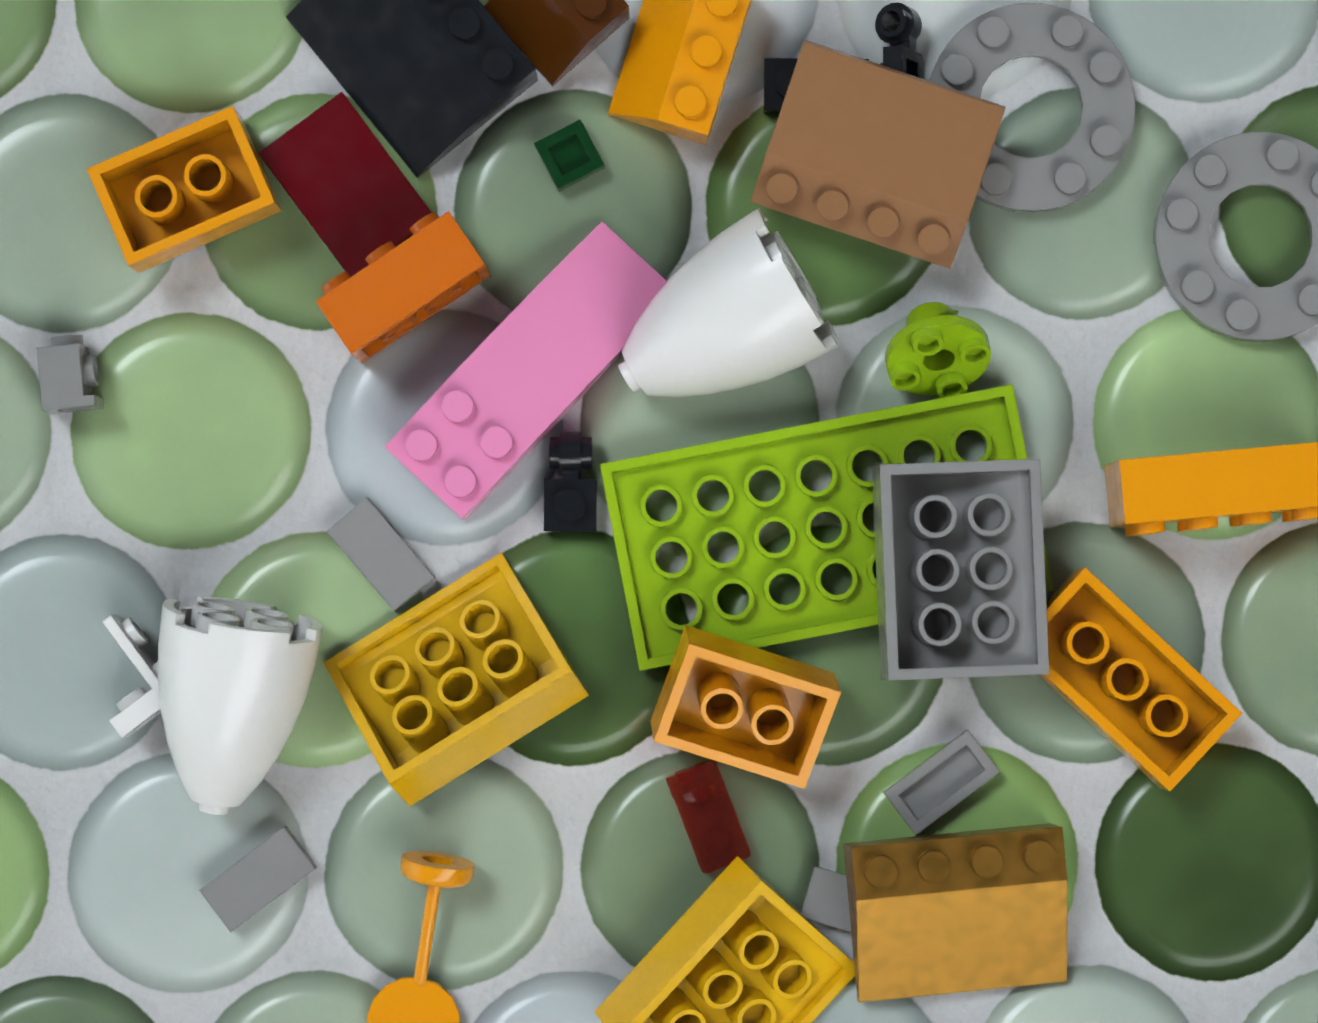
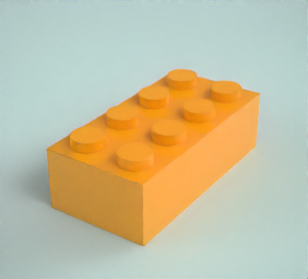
[1104,442,1318,537]
[1038,567,1243,792]

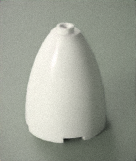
[618,208,840,397]
[158,596,323,815]

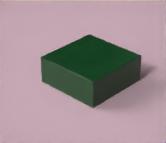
[534,119,605,192]

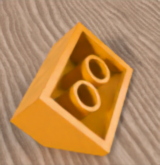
[608,0,752,145]

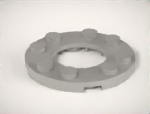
[929,3,1135,212]
[1153,132,1318,342]

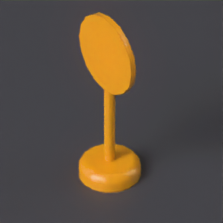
[367,851,475,1023]

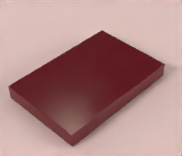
[258,92,432,277]

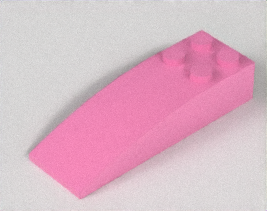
[385,221,667,521]

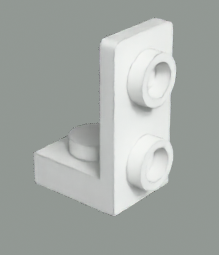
[102,614,161,738]

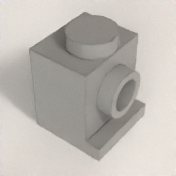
[36,335,104,414]

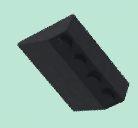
[286,0,538,178]

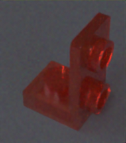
[665,759,751,874]

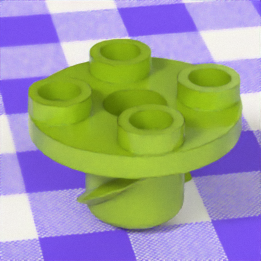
[885,302,991,398]

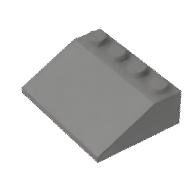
[872,459,1049,680]

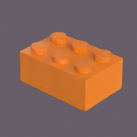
[315,211,491,364]

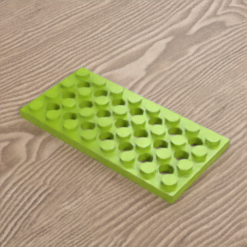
[600,384,1054,671]

